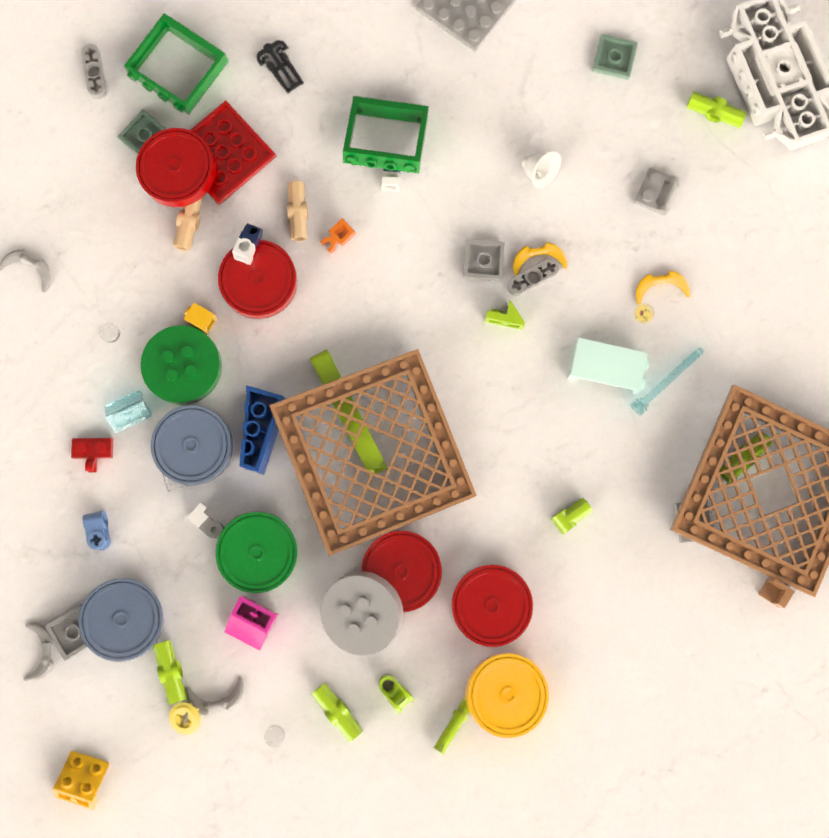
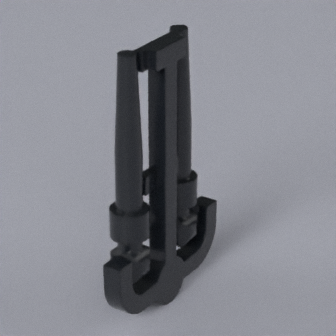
[256,40,304,94]

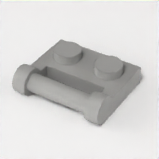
[634,167,681,215]

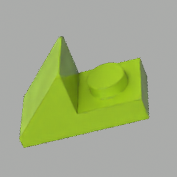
[485,300,525,330]

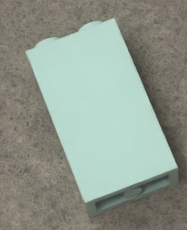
[568,338,649,394]

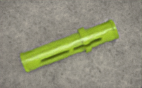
[433,697,469,755]

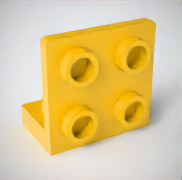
[53,751,109,810]

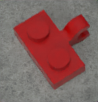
[71,438,113,473]

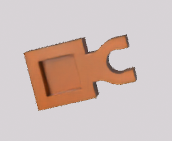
[320,218,356,254]

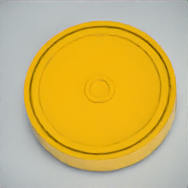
[465,653,549,738]

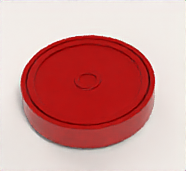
[136,128,216,207]
[218,240,298,319]
[361,531,442,612]
[451,565,533,647]

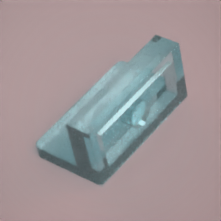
[104,390,152,433]

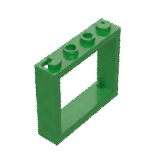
[124,13,228,114]
[343,96,429,174]

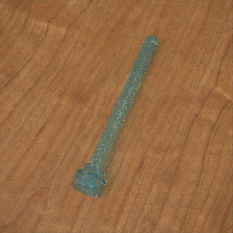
[630,347,704,416]

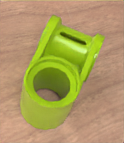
[379,674,415,714]

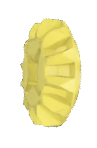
[169,701,202,734]

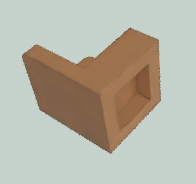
[758,578,795,608]

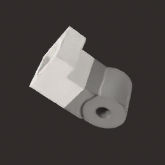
[187,502,224,539]

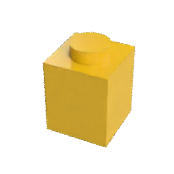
[184,302,217,334]

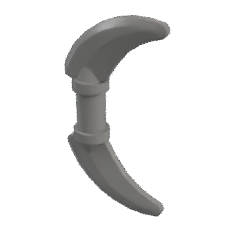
[0,250,51,292]
[24,623,54,681]
[186,677,244,715]

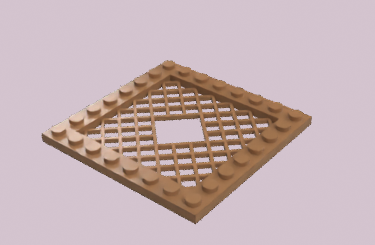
[269,349,477,556]
[670,385,829,597]

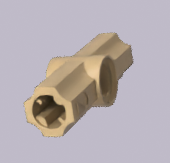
[287,180,308,242]
[173,197,203,251]

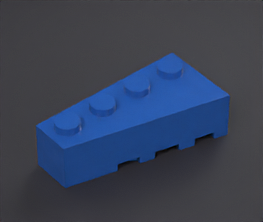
[239,385,286,475]

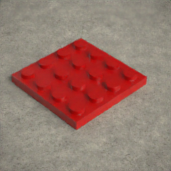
[190,100,277,205]

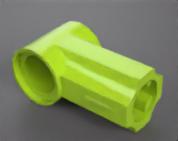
[551,498,593,535]

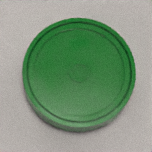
[141,325,222,405]
[215,511,297,593]

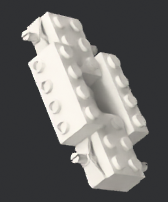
[719,0,829,151]

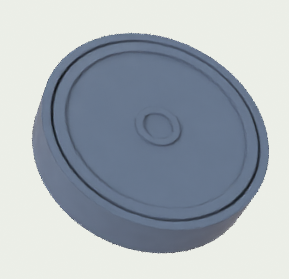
[151,405,233,486]
[79,579,164,662]

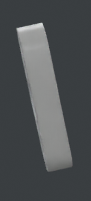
[82,44,107,99]
[507,259,559,296]

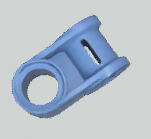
[82,510,111,550]

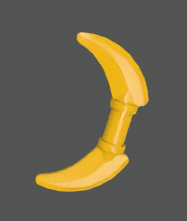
[513,242,567,276]
[636,271,690,305]

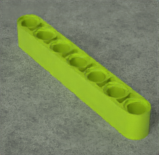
[310,349,388,476]

